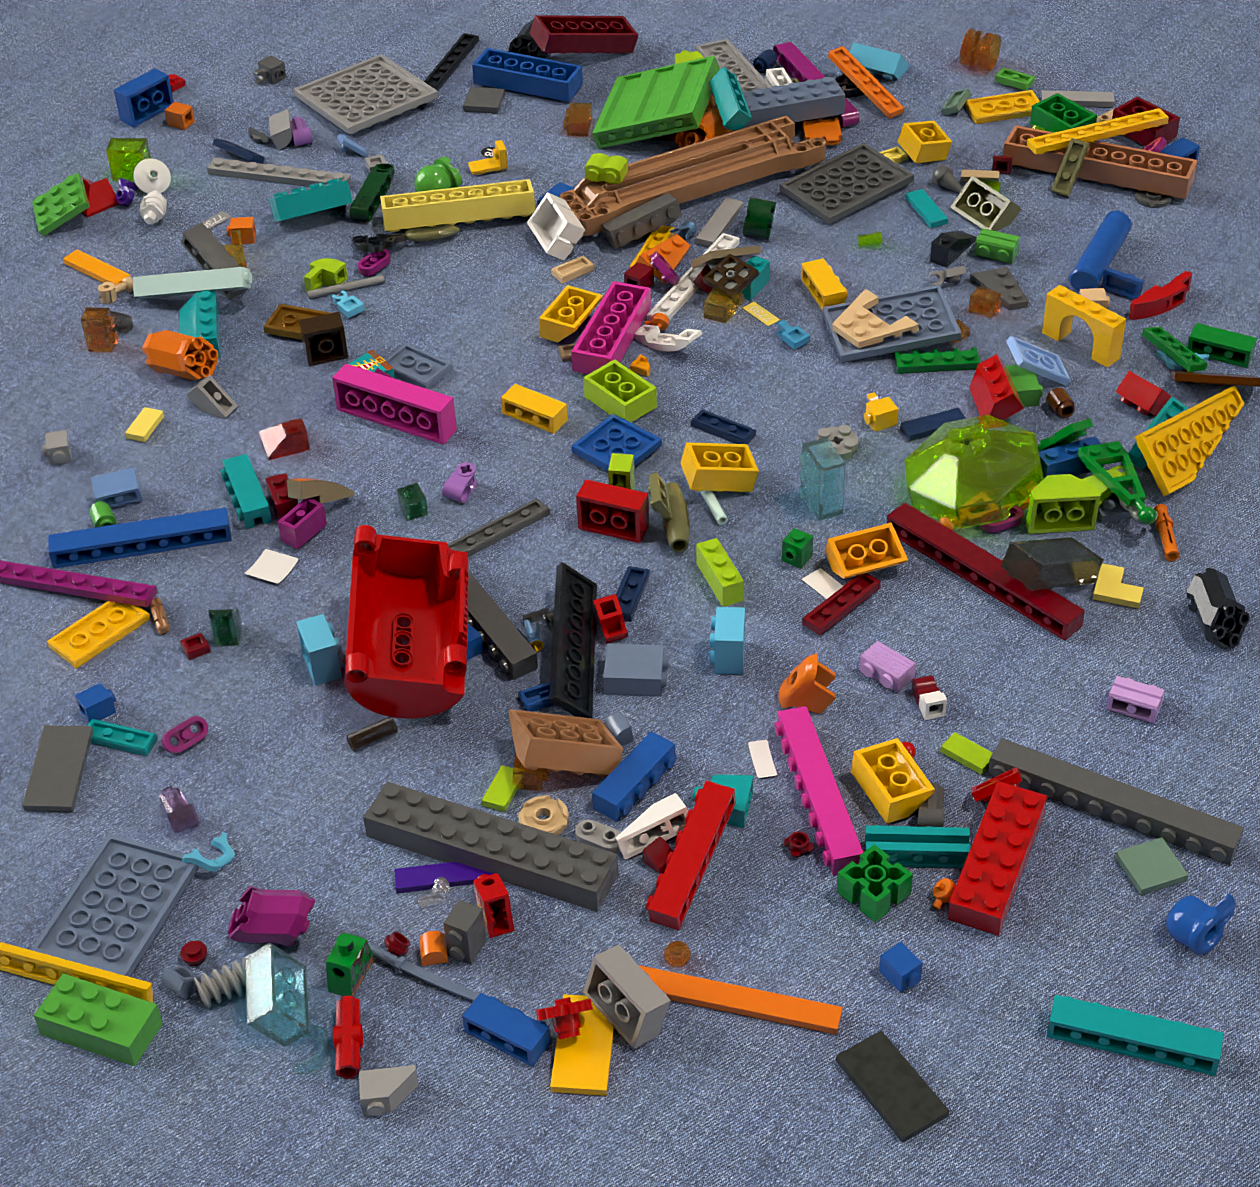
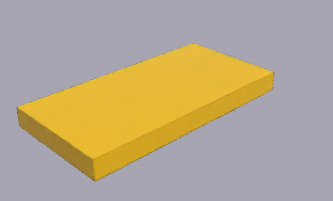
[964,90,1040,124]
[47,601,150,669]
[550,994,615,1096]

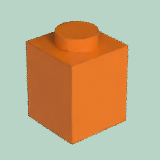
[164,102,195,130]
[227,217,256,245]

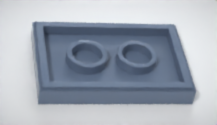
[385,343,453,389]

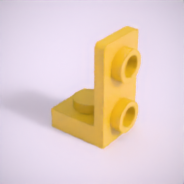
[468,140,508,175]

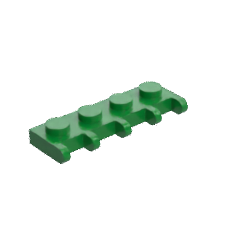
[894,347,980,374]

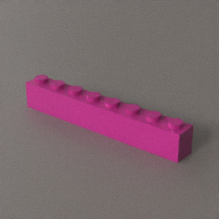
[774,706,863,876]

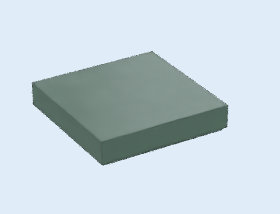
[1115,837,1188,895]

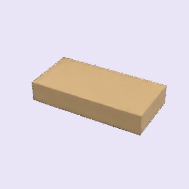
[960,170,999,183]
[551,255,595,284]

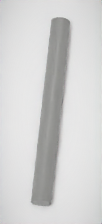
[307,275,385,299]

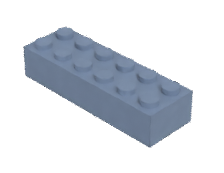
[742,77,845,129]

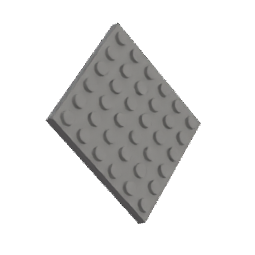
[293,54,439,134]

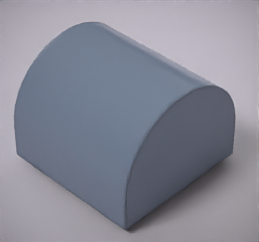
[604,711,634,746]
[162,965,201,998]

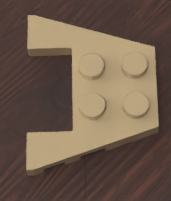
[832,289,919,348]

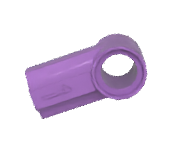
[291,116,313,146]

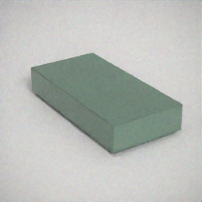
[941,89,971,115]

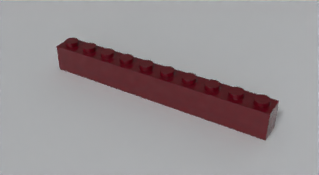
[887,502,1085,641]

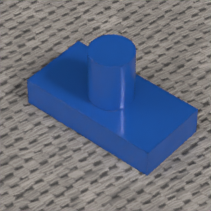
[1101,268,1145,300]

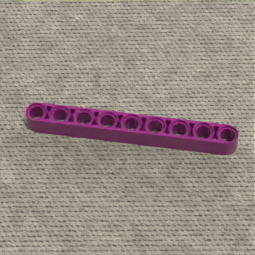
[773,41,859,128]

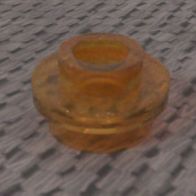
[664,941,691,967]

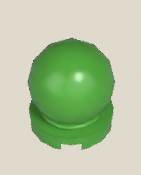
[414,156,463,192]

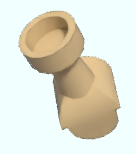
[98,276,133,304]

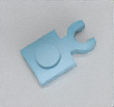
[332,290,365,318]

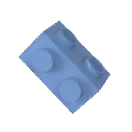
[91,467,143,508]

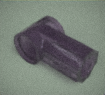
[159,786,200,834]

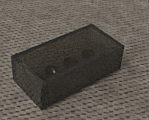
[1001,537,1104,591]

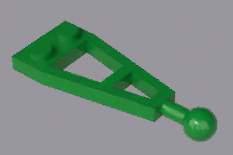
[1077,441,1157,525]

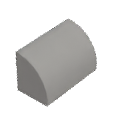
[269,109,292,150]

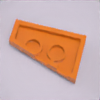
[637,234,691,284]

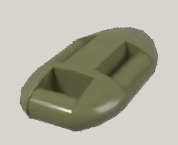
[405,225,460,242]

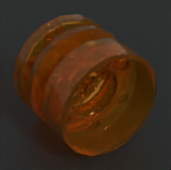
[960,28,1001,71]

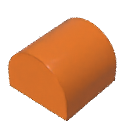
[419,931,449,966]

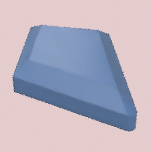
[337,134,367,157]

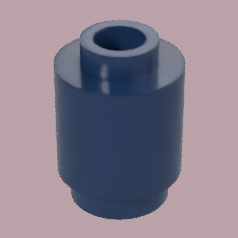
[753,49,777,73]

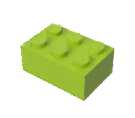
[583,359,657,423]

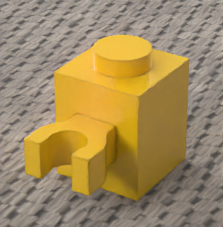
[864,392,899,432]

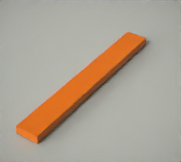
[639,965,843,1035]

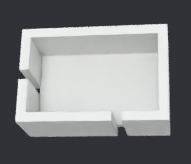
[527,192,585,261]

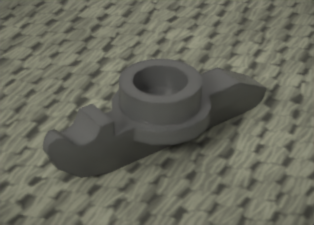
[248,127,270,143]

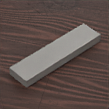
[1041,90,1115,107]
[696,198,743,247]

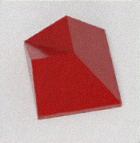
[81,177,119,218]

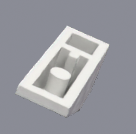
[616,793,688,860]

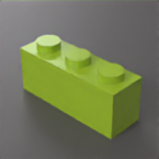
[696,538,744,607]

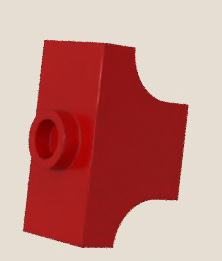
[593,594,629,644]

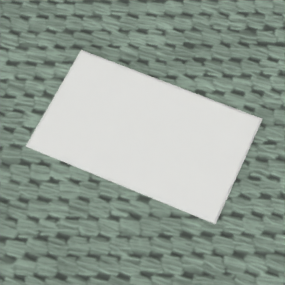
[802,568,843,599]

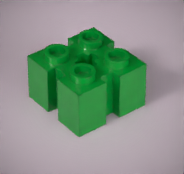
[837,844,913,922]

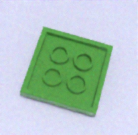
[32,172,90,237]

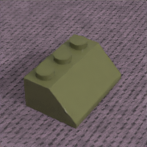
[950,176,1021,231]

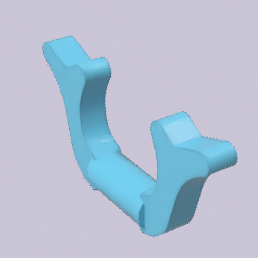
[1156,350,1209,370]
[182,832,235,872]

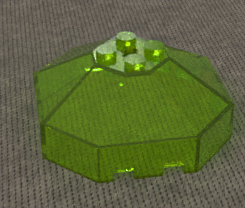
[904,414,1044,529]

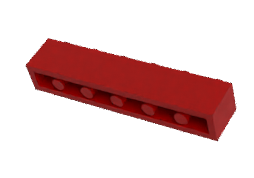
[646,780,736,931]

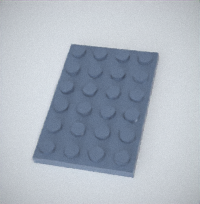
[823,285,961,362]
[30,834,200,977]

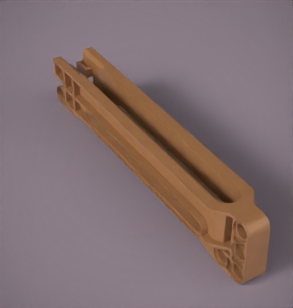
[560,116,826,236]

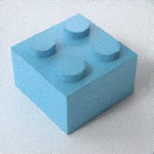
[710,607,745,675]
[296,614,344,686]

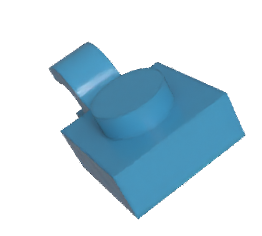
[776,320,810,350]

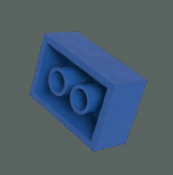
[114,68,174,128]

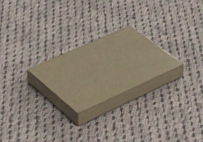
[691,245,761,268]

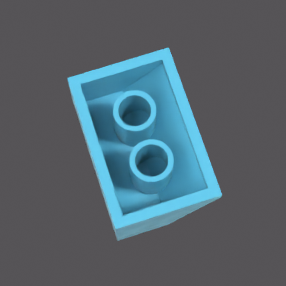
[850,42,910,80]

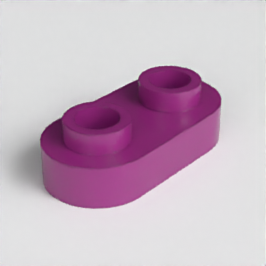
[357,249,391,277]
[650,251,680,285]
[981,505,1023,533]
[162,716,208,754]

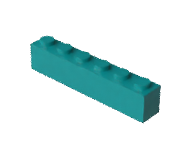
[1047,995,1224,1076]

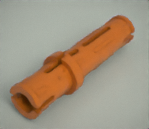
[1154,504,1180,562]

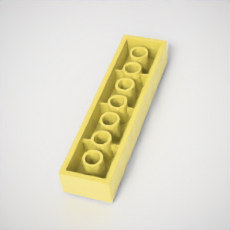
[380,179,536,232]

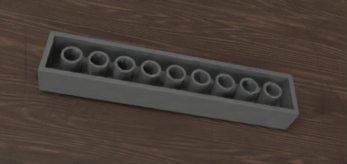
[363,781,619,912]

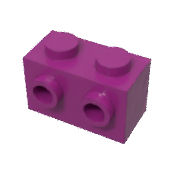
[278,498,327,549]

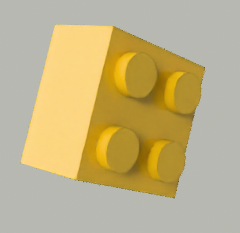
[897,121,952,163]

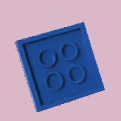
[571,414,662,471]

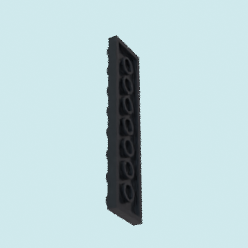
[549,562,597,718]

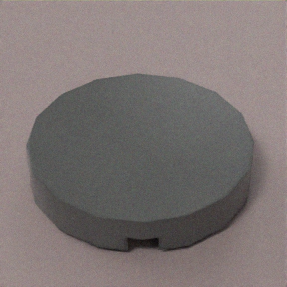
[1134,189,1173,208]

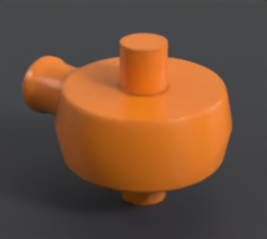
[645,313,669,331]
[932,878,956,910]

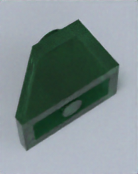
[208,609,242,646]

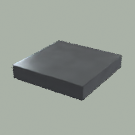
[463,87,505,113]

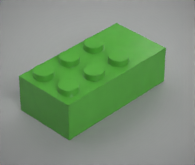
[34,973,163,1066]

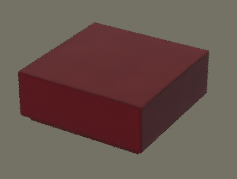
[180,632,211,661]

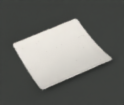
[244,549,298,584]

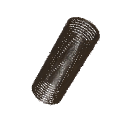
[346,716,398,751]

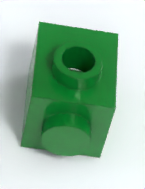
[782,528,813,569]

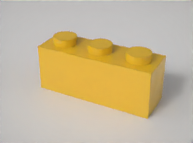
[801,258,848,311]
[501,384,568,434]

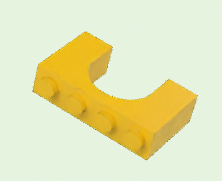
[1042,285,1126,368]

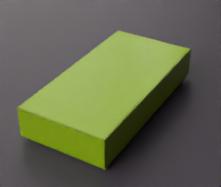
[940,732,993,775]
[482,765,525,812]

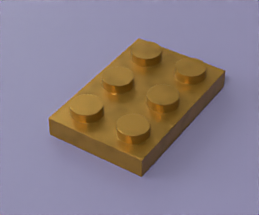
[263,303,331,340]

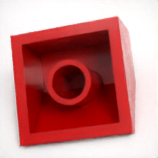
[1115,371,1172,416]

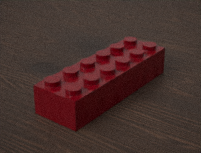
[529,15,639,54]

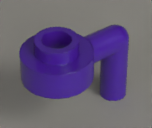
[116,178,139,206]

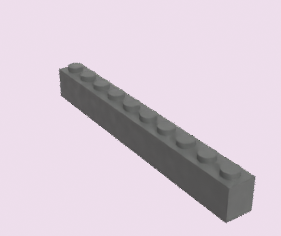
[988,738,1244,865]

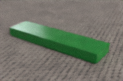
[1142,326,1208,372]

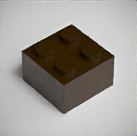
[299,312,348,366]

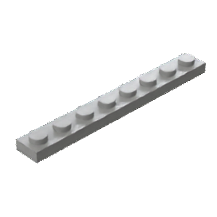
[207,158,351,186]

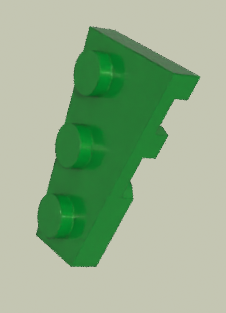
[1032,418,1093,455]

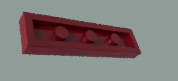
[802,573,881,635]

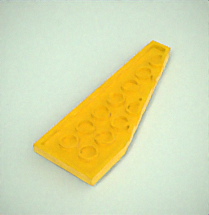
[1134,385,1244,496]

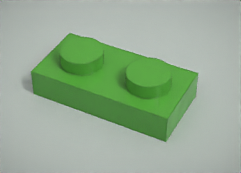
[995,67,1035,91]

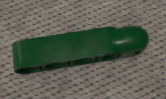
[349,163,395,221]

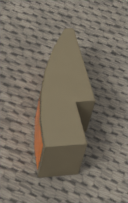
[287,478,354,504]

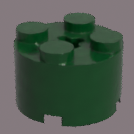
[743,197,776,240]

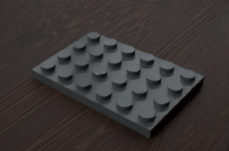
[780,142,914,224]

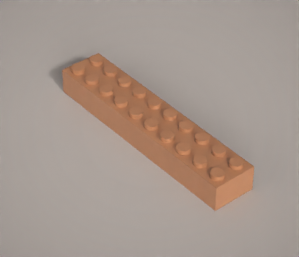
[1003,125,1198,199]

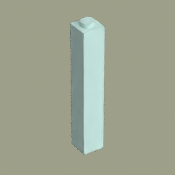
[133,267,253,299]

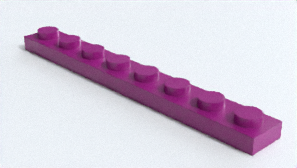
[0,560,158,607]

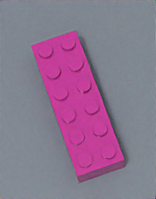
[571,281,651,374]
[332,364,457,445]

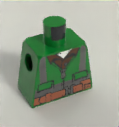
[326,933,374,997]

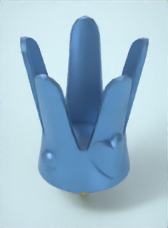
[670,221,696,242]
[517,620,544,652]

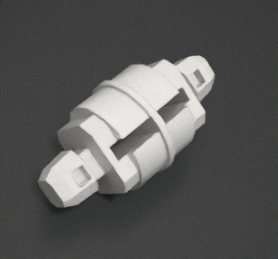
[139,191,167,225]

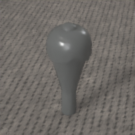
[932,166,963,194]

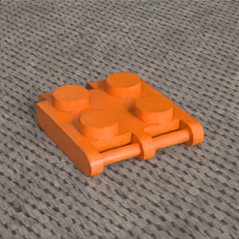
[802,117,842,145]

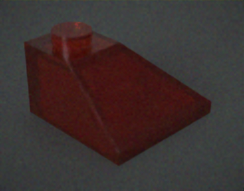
[259,418,310,460]

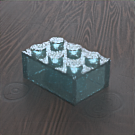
[799,437,846,521]
[245,943,310,1047]

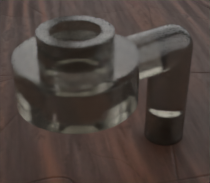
[523,608,554,634]

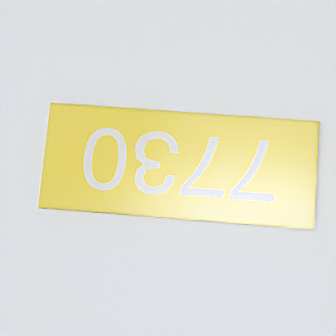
[743,302,780,326]

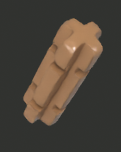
[149,597,170,635]

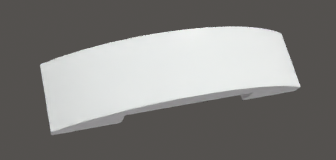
[634,324,702,352]

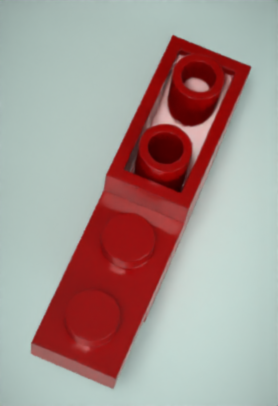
[1129,271,1192,320]

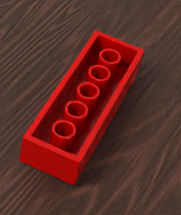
[948,781,1047,936]

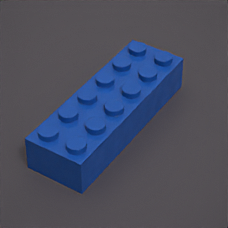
[472,48,583,102]

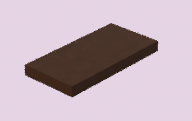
[1170,370,1260,387]

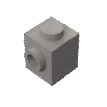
[42,430,72,465]

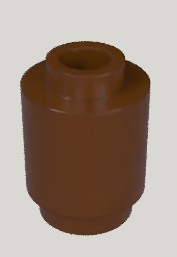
[1046,388,1075,418]

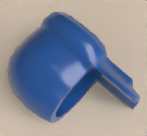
[1166,894,1236,955]

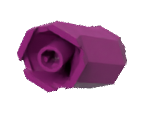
[227,885,315,947]

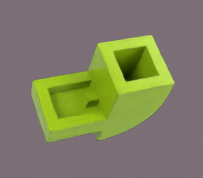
[304,258,348,293]

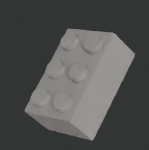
[583,944,671,1049]

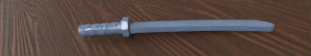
[369,943,490,1001]

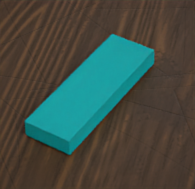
[905,189,948,228]
[87,719,158,756]

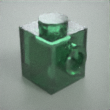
[397,483,428,521]

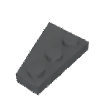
[970,267,1029,311]

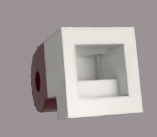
[911,675,947,720]

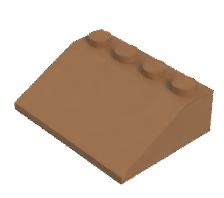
[508,709,623,777]

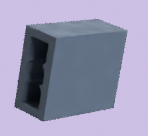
[603,643,669,696]

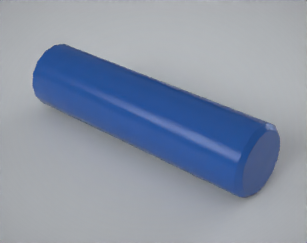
[1069,211,1132,292]

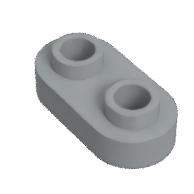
[575,820,621,854]

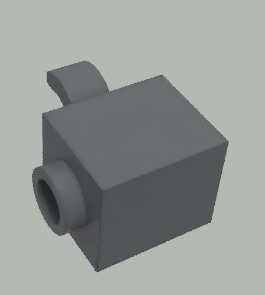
[253,55,286,84]

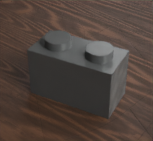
[443,899,487,964]

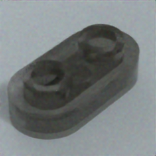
[95,310,133,333]

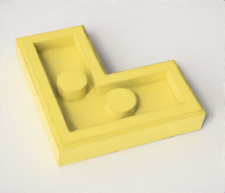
[1093,563,1144,609]

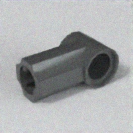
[917,783,945,827]

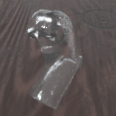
[417,877,450,910]

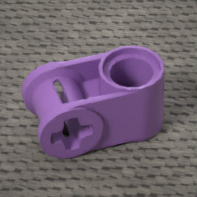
[442,462,477,503]

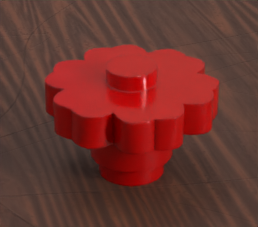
[536,997,593,1040]

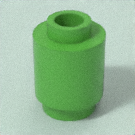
[90,501,117,528]

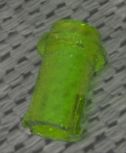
[857,230,883,247]

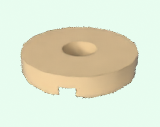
[518,795,569,835]

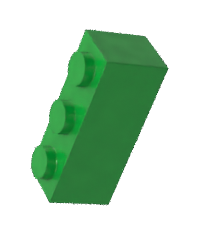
[1187,323,1257,368]

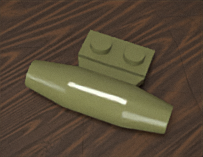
[648,472,690,552]

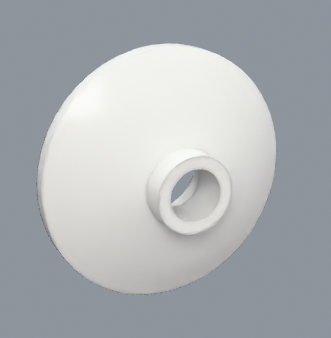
[133,158,171,194]

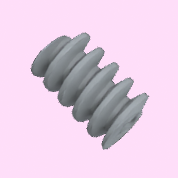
[193,957,254,1008]

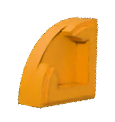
[630,354,650,377]

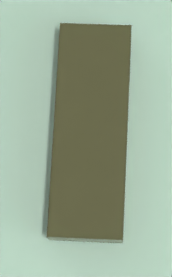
[1051,138,1090,198]

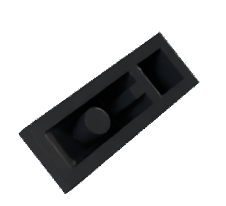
[930,231,977,268]

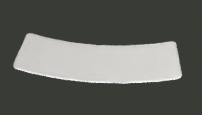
[748,740,777,778]

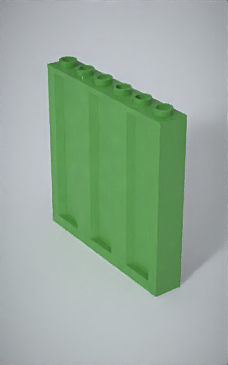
[592,55,720,149]

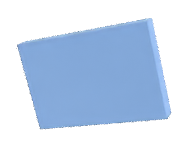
[1006,336,1071,386]

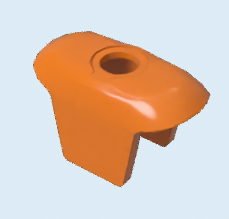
[778,653,836,714]

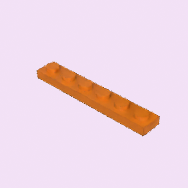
[828,46,904,119]

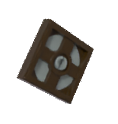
[703,254,759,299]

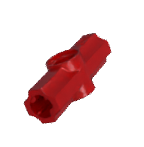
[333,996,363,1079]

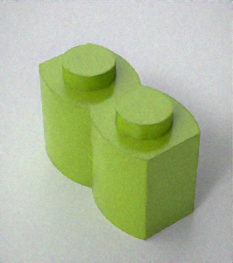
[584,153,628,184]

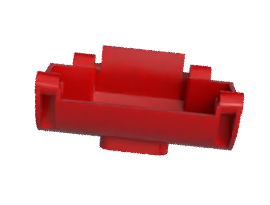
[344,525,469,719]

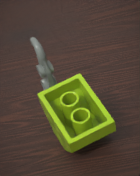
[1026,465,1158,534]

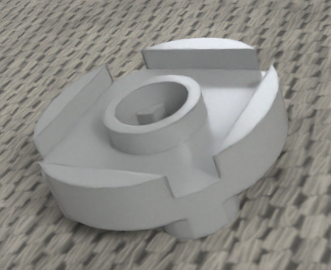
[815,425,859,461]

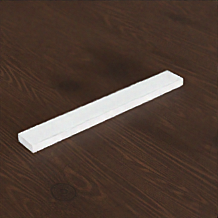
[647,233,740,321]

